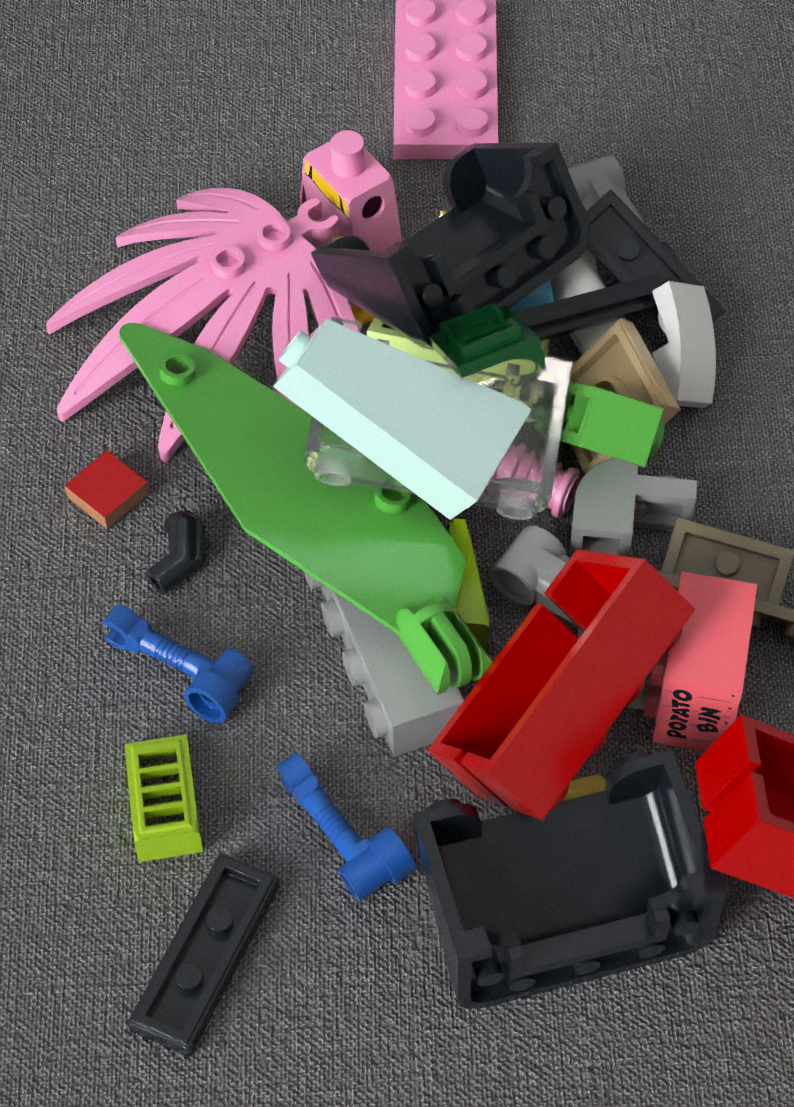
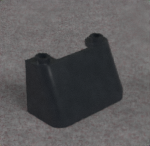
[311,143,590,350]
[413,750,727,1009]

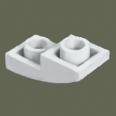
[652,281,716,408]

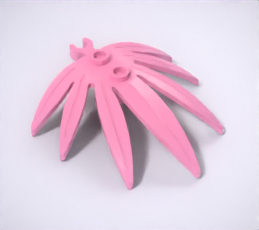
[46,188,358,462]

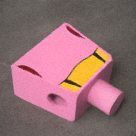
[300,130,402,251]

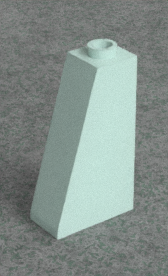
[273,319,532,520]

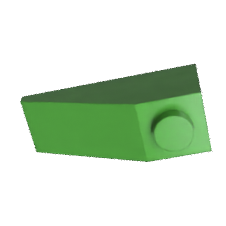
[531,377,664,467]

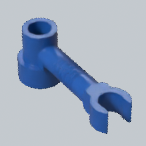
[102,605,254,724]
[276,752,417,902]

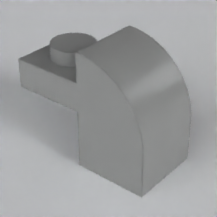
[569,458,697,558]

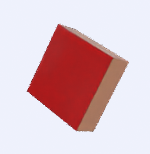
[64,450,149,529]

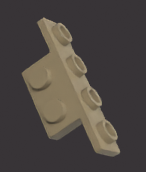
[657,517,794,640]

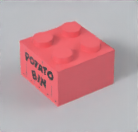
[644,571,758,752]

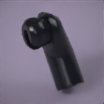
[145,511,206,595]

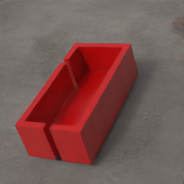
[427,549,695,821]
[695,714,794,898]

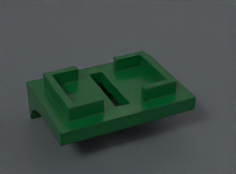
[429,302,548,378]

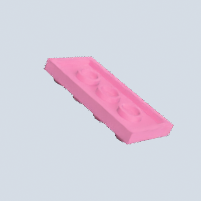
[393,0,498,159]

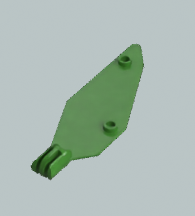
[119,322,492,695]

